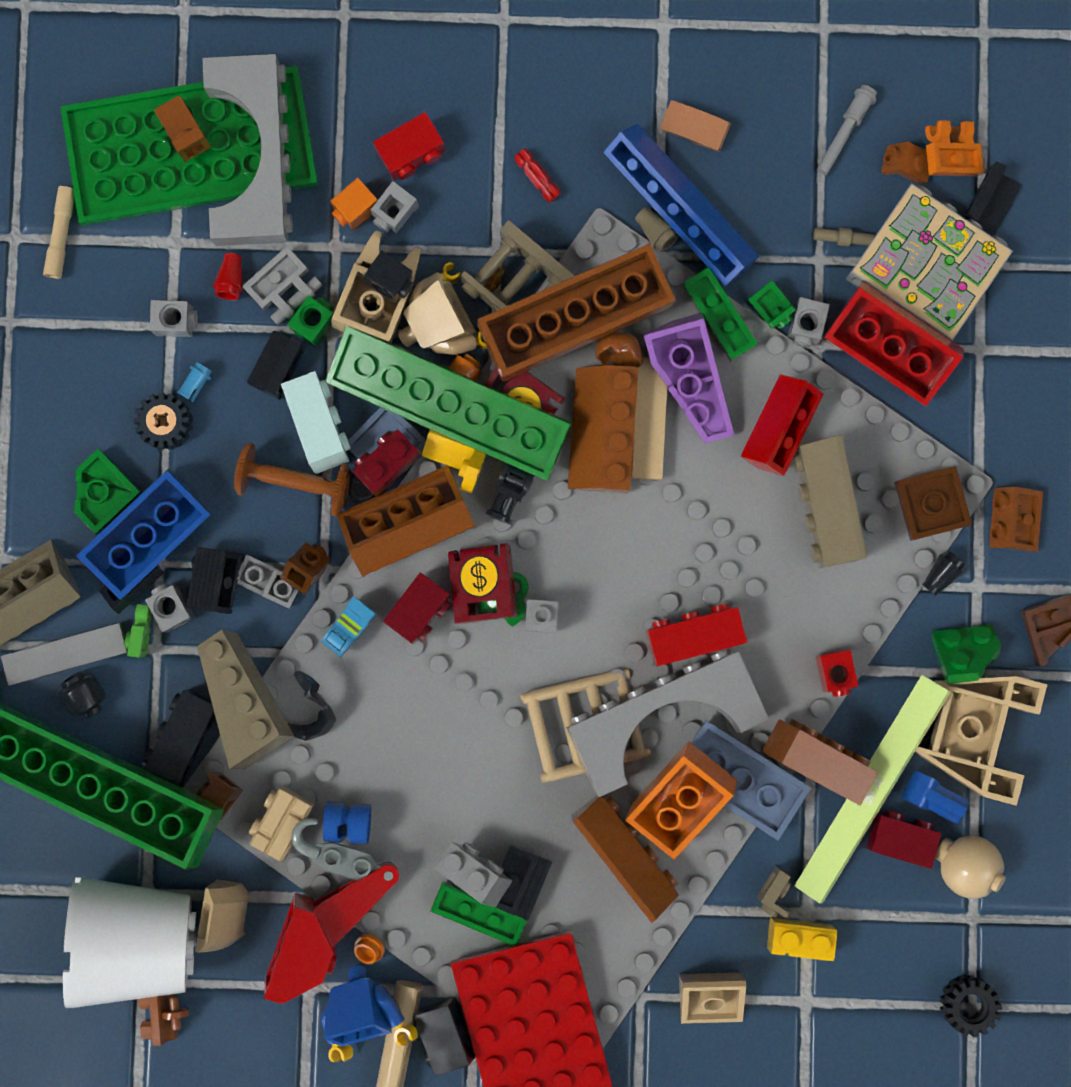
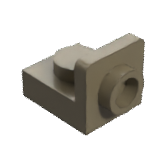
[756,866,791,919]

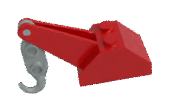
[264,818,399,1004]

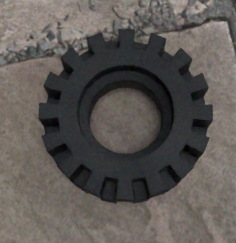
[939,975,1002,1037]

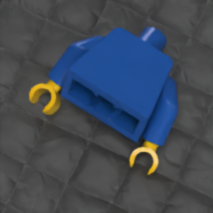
[321,966,418,1063]

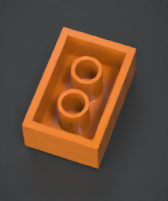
[625,741,738,860]

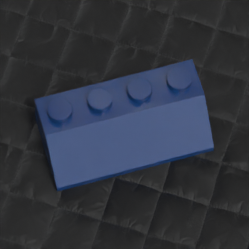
[76,468,211,600]

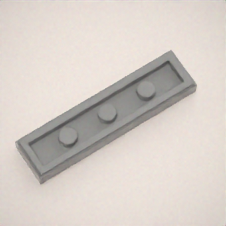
[1,623,128,686]

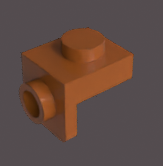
[881,141,929,184]

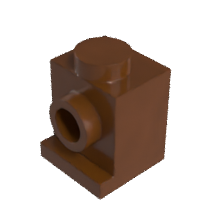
[280,542,331,595]
[196,772,243,820]

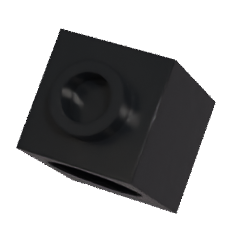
[364,250,414,304]

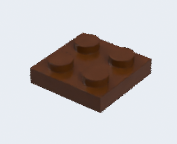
[894,466,972,541]

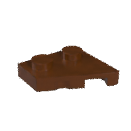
[1020,593,1071,667]

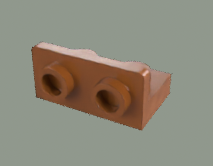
[989,487,1043,552]

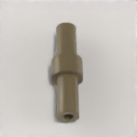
[813,227,875,247]

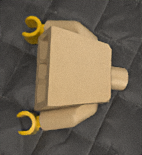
[398,262,488,355]

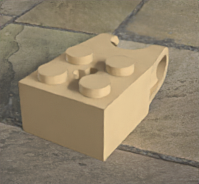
[332,230,421,343]

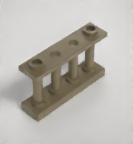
[461,220,574,311]

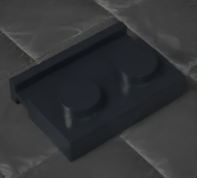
[495,844,552,921]

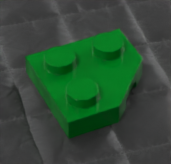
[74,448,142,535]
[931,624,1001,684]

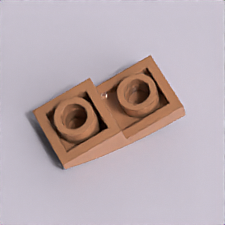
[660,100,731,152]

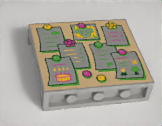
[846,183,1013,341]

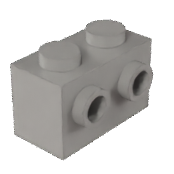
[434,842,512,907]

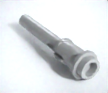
[817,85,877,175]

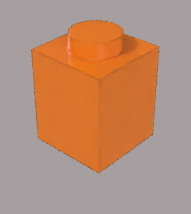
[330,177,377,231]

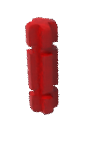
[515,148,561,203]

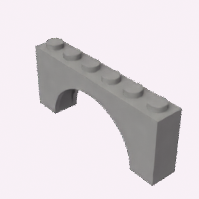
[203,54,293,246]
[566,649,769,797]

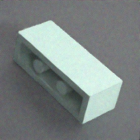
[281,371,351,474]

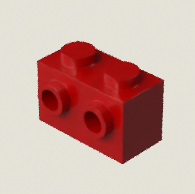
[373,112,445,181]

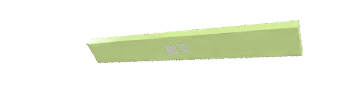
[794,675,951,904]

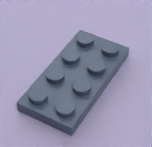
[691,720,811,841]

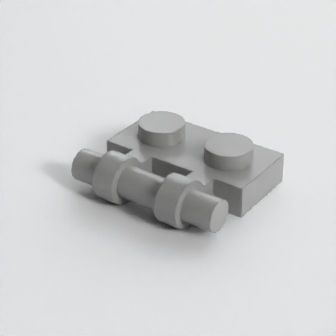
[242,246,323,325]

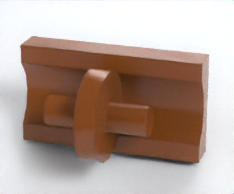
[138,994,189,1046]

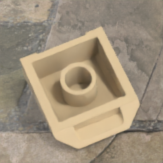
[195,879,251,953]

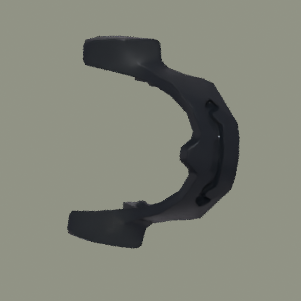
[288,671,336,741]

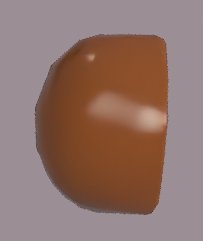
[595,332,643,367]

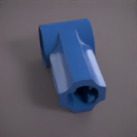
[901,770,969,824]

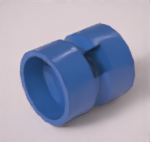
[323,801,372,845]

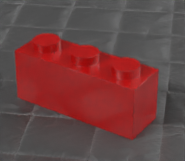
[740,374,824,476]
[646,603,748,667]

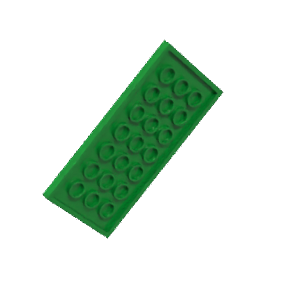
[60,66,319,226]

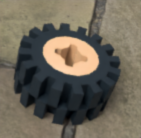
[134,393,193,450]

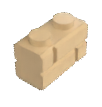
[248,787,315,862]

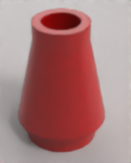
[213,253,243,300]

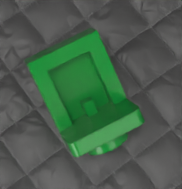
[748,280,796,329]

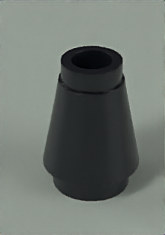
[922,550,967,596]

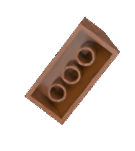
[568,365,639,494]
[337,465,475,576]
[571,795,679,923]

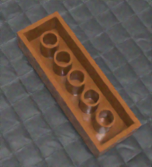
[477,243,676,382]

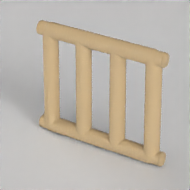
[521,668,651,783]

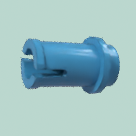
[177,362,212,402]

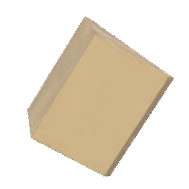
[679,972,746,1024]

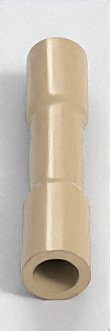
[43,186,75,279]

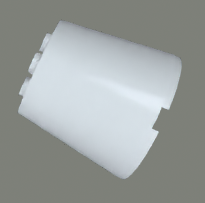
[63,877,196,1008]

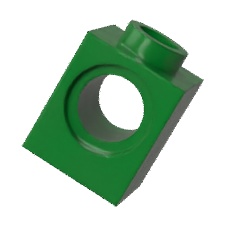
[287,295,334,348]

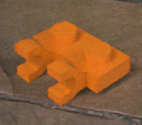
[925,120,984,176]

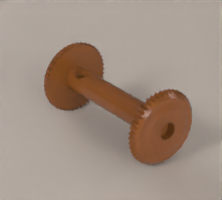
[234,442,351,516]

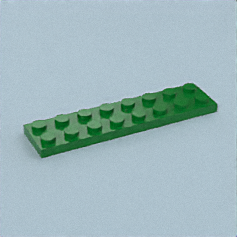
[326,326,572,481]

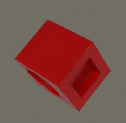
[815,650,859,697]

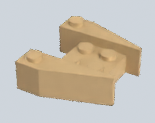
[914,676,1047,806]

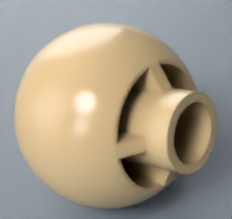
[935,835,1006,899]

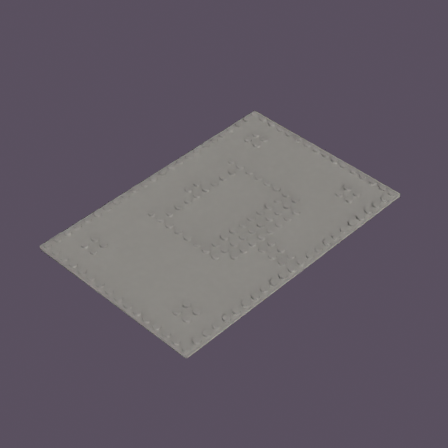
[183,208,993,1048]

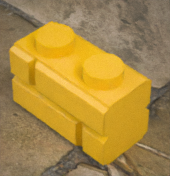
[767,917,837,961]

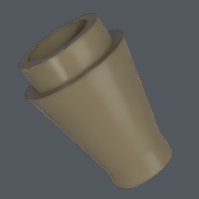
[635,207,679,252]

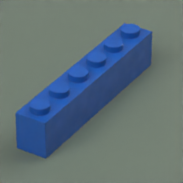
[603,124,760,286]

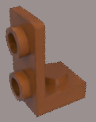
[154,96,211,163]

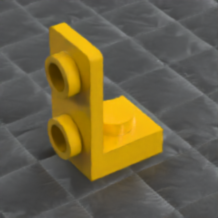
[422,430,486,493]

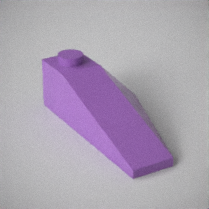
[643,313,734,443]

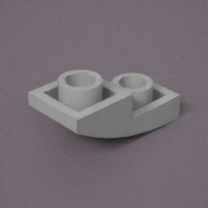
[236,554,298,609]

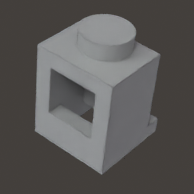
[370,181,419,234]

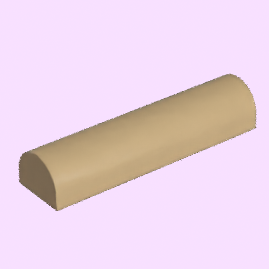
[376,980,423,1087]

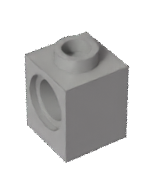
[787,297,830,347]
[150,300,198,337]
[145,583,195,633]
[525,599,558,633]

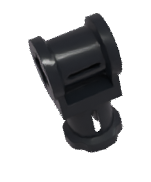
[485,463,535,525]

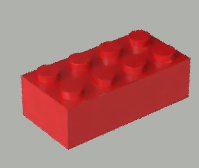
[824,281,964,406]

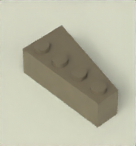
[197,630,295,770]

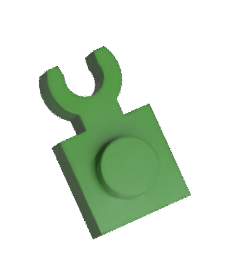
[125,604,153,658]

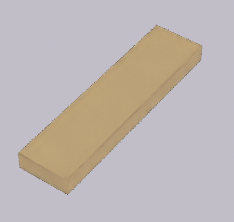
[631,357,667,481]

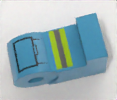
[321,596,378,658]

